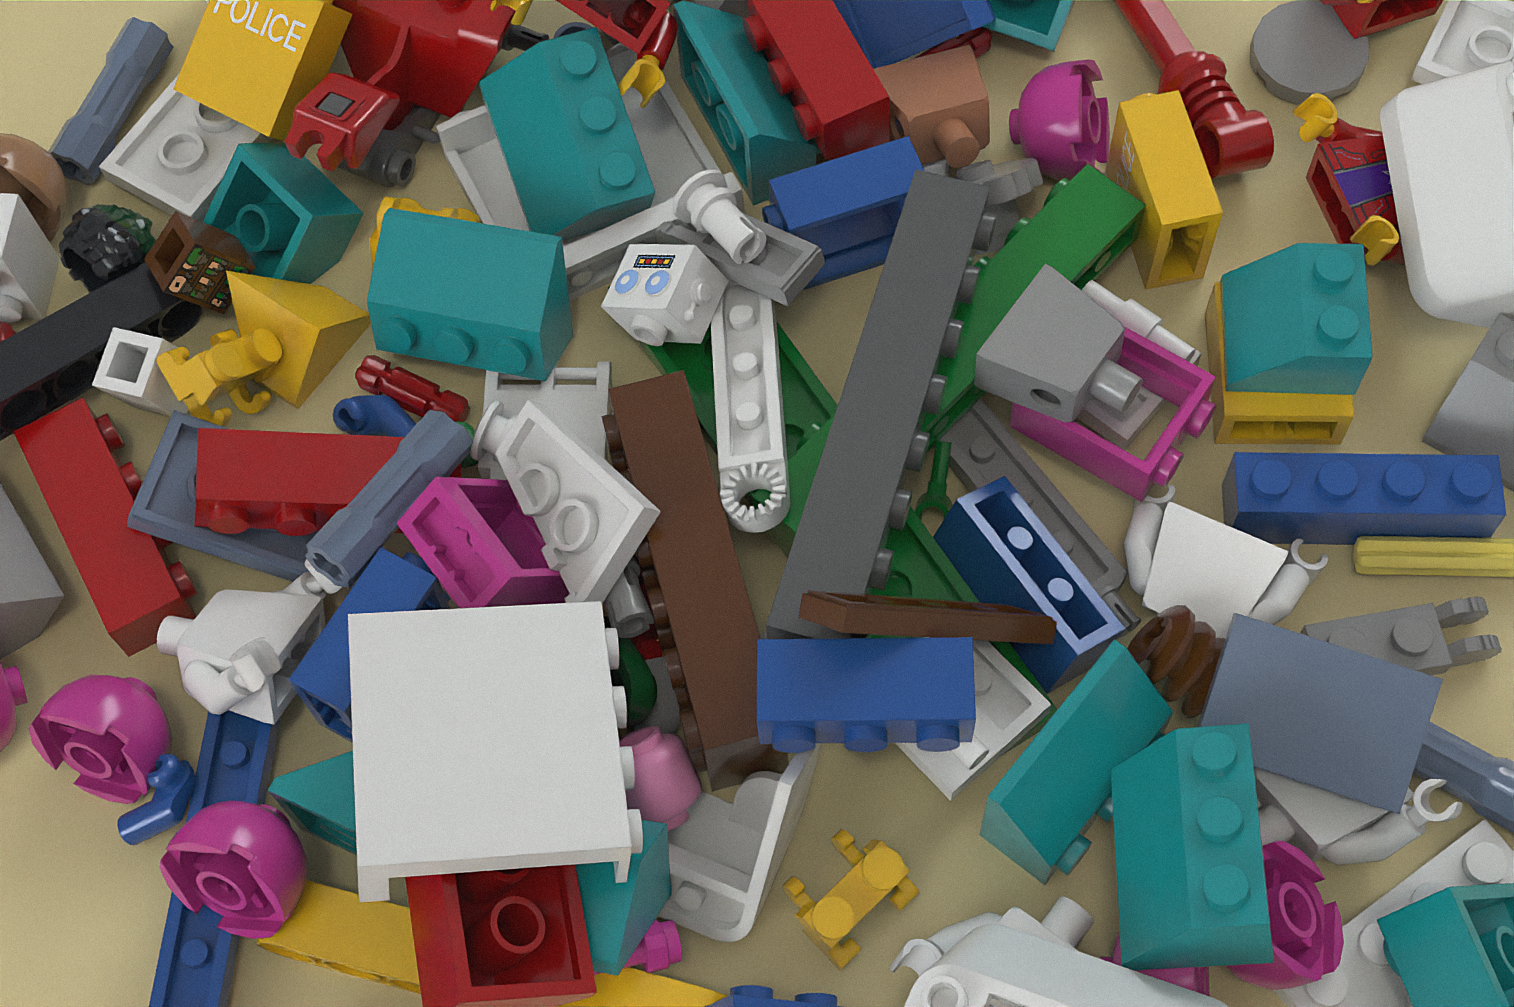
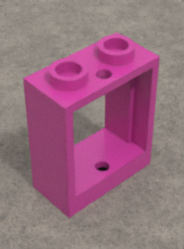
[1010,326,1216,502]
[397,477,570,608]

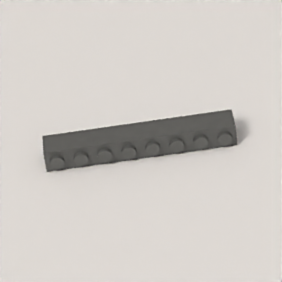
[766,169,997,639]

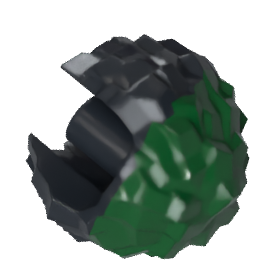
[59,204,156,293]

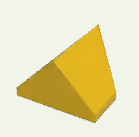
[226,271,371,409]

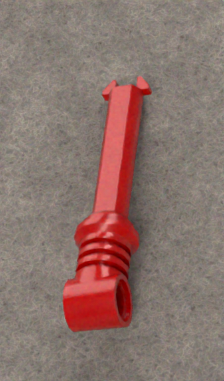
[1114,0,1274,179]

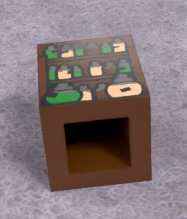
[144,211,256,315]

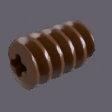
[1127,605,1225,718]

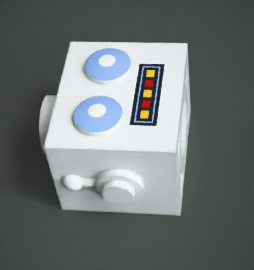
[601,244,729,346]

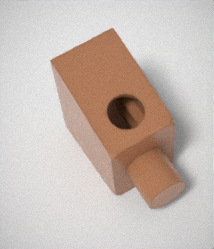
[874,45,990,168]

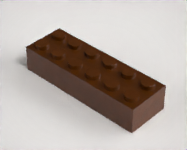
[601,370,789,792]

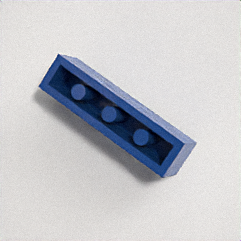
[1222,452,1506,545]

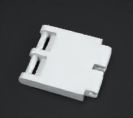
[478,361,612,480]

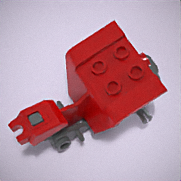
[284,0,549,187]

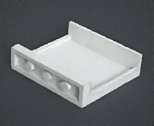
[436,43,744,301]
[348,601,643,902]

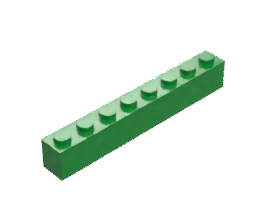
[752,164,1146,552]

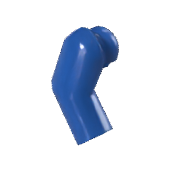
[332,395,416,437]
[117,753,196,845]

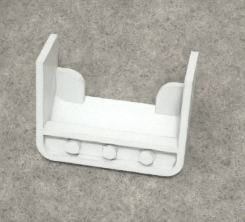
[1380,61,1514,328]
[617,729,822,942]
[904,924,1228,1007]

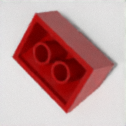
[742,0,890,160]
[405,864,597,1007]

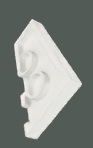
[495,400,661,603]

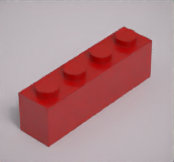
[13,398,198,657]
[194,428,462,536]

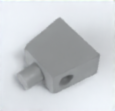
[974,264,1143,423]

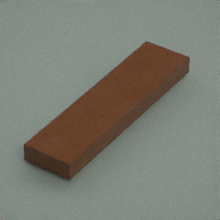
[798,590,1057,644]

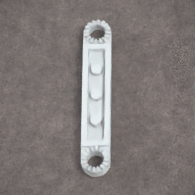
[711,279,790,533]

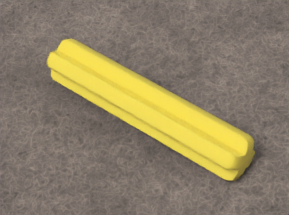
[1352,536,1514,577]

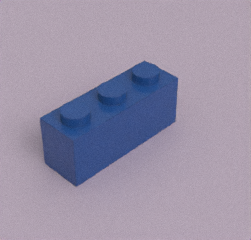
[933,476,1125,694]
[757,637,976,753]

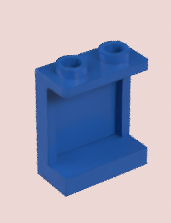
[832,0,996,69]

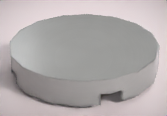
[1250,0,1369,104]

